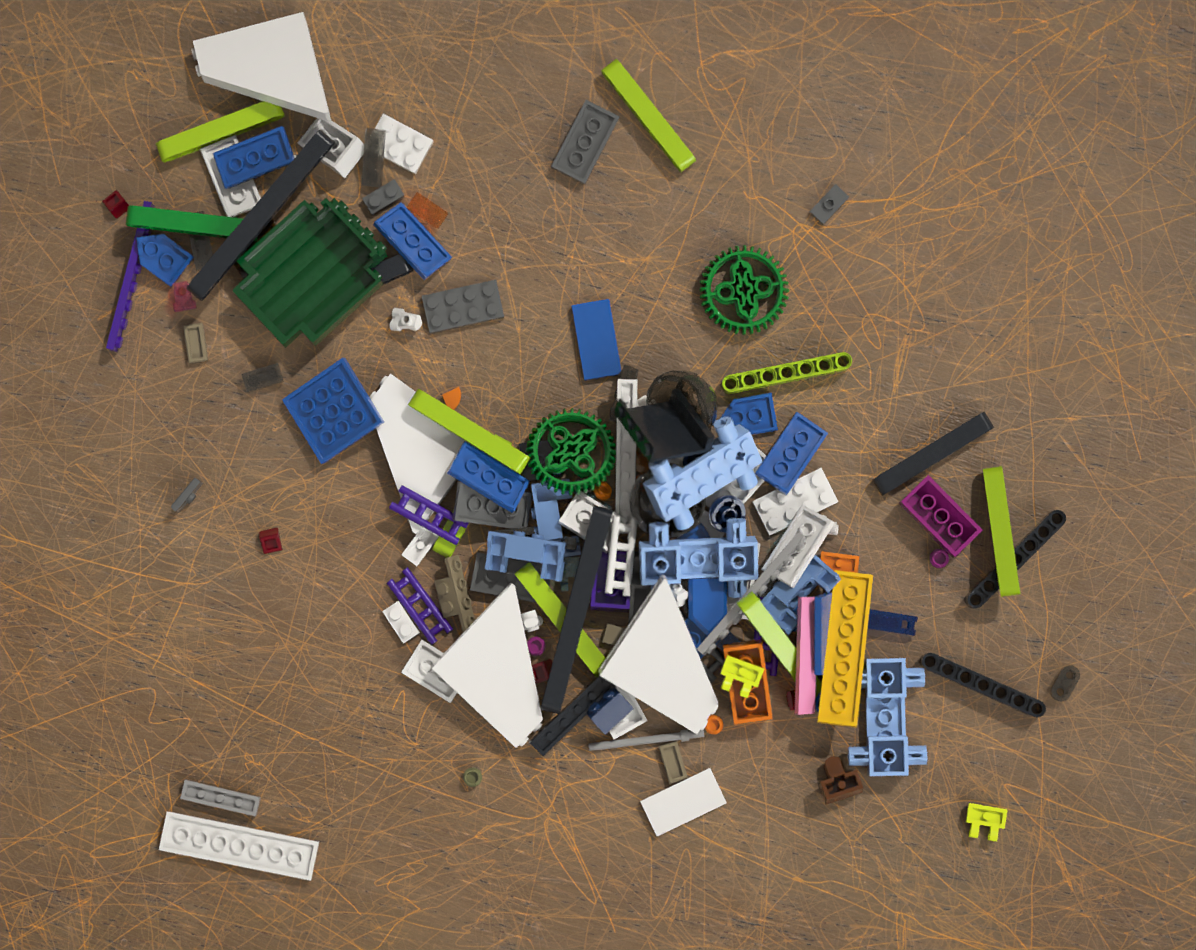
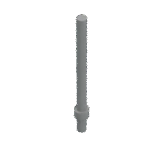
[589,729,704,751]

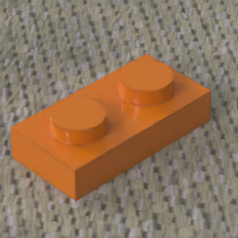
[820,551,859,573]

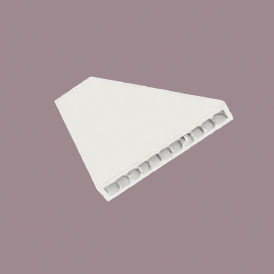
[191,12,331,121]
[370,374,478,534]
[598,574,718,734]
[431,583,543,748]

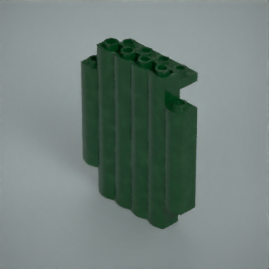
[232,198,387,348]

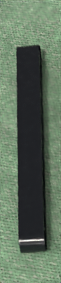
[186,130,335,301]
[540,505,613,714]

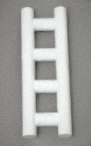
[605,516,638,597]

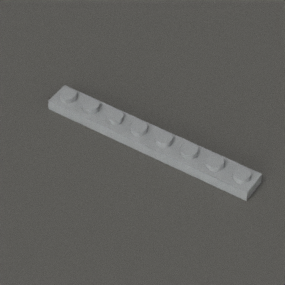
[697,532,807,655]

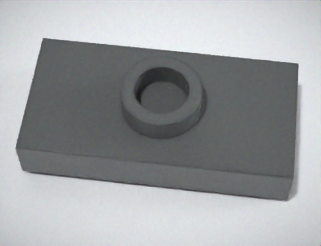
[809,184,849,225]
[171,478,203,513]

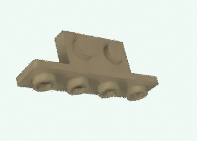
[434,555,476,632]

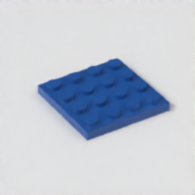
[282,358,384,464]

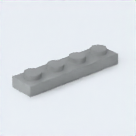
[180,780,261,816]

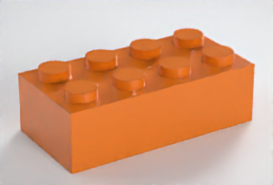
[723,639,773,724]

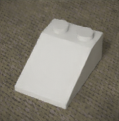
[298,118,368,178]

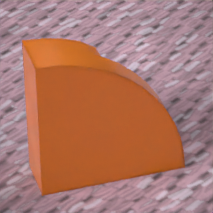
[442,387,461,410]

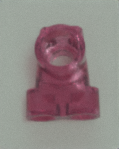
[173,281,197,312]

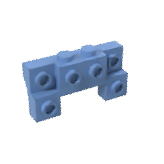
[531,479,581,558]
[485,531,566,581]
[761,555,841,635]

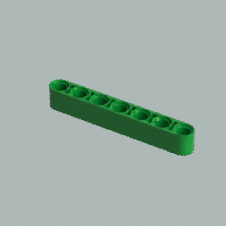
[125,205,258,242]

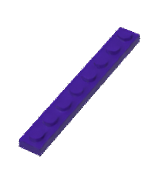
[106,201,155,352]

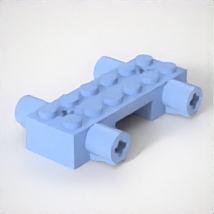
[643,417,762,530]
[639,518,758,598]
[848,658,927,776]

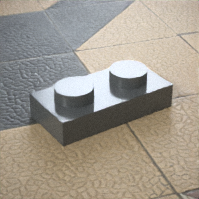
[362,179,405,216]

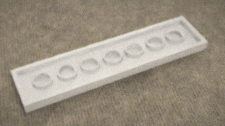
[159,811,319,880]

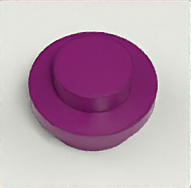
[929,549,949,568]
[527,637,546,656]

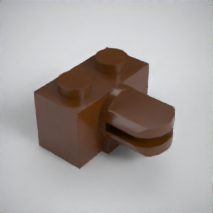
[819,756,864,805]

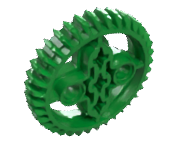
[699,245,789,335]
[526,408,616,496]

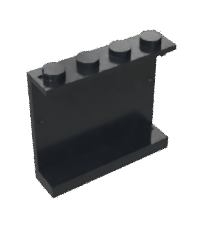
[615,388,715,463]

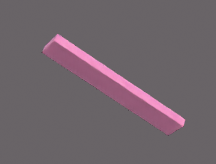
[795,597,816,714]

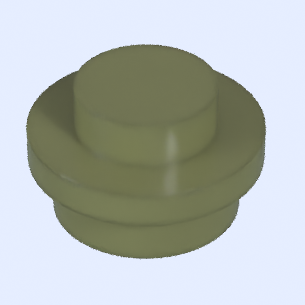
[463,767,482,787]

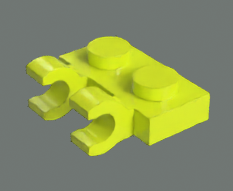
[721,655,764,698]
[965,803,1007,841]

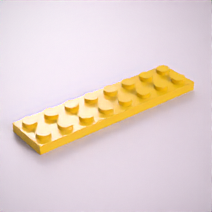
[817,570,873,728]

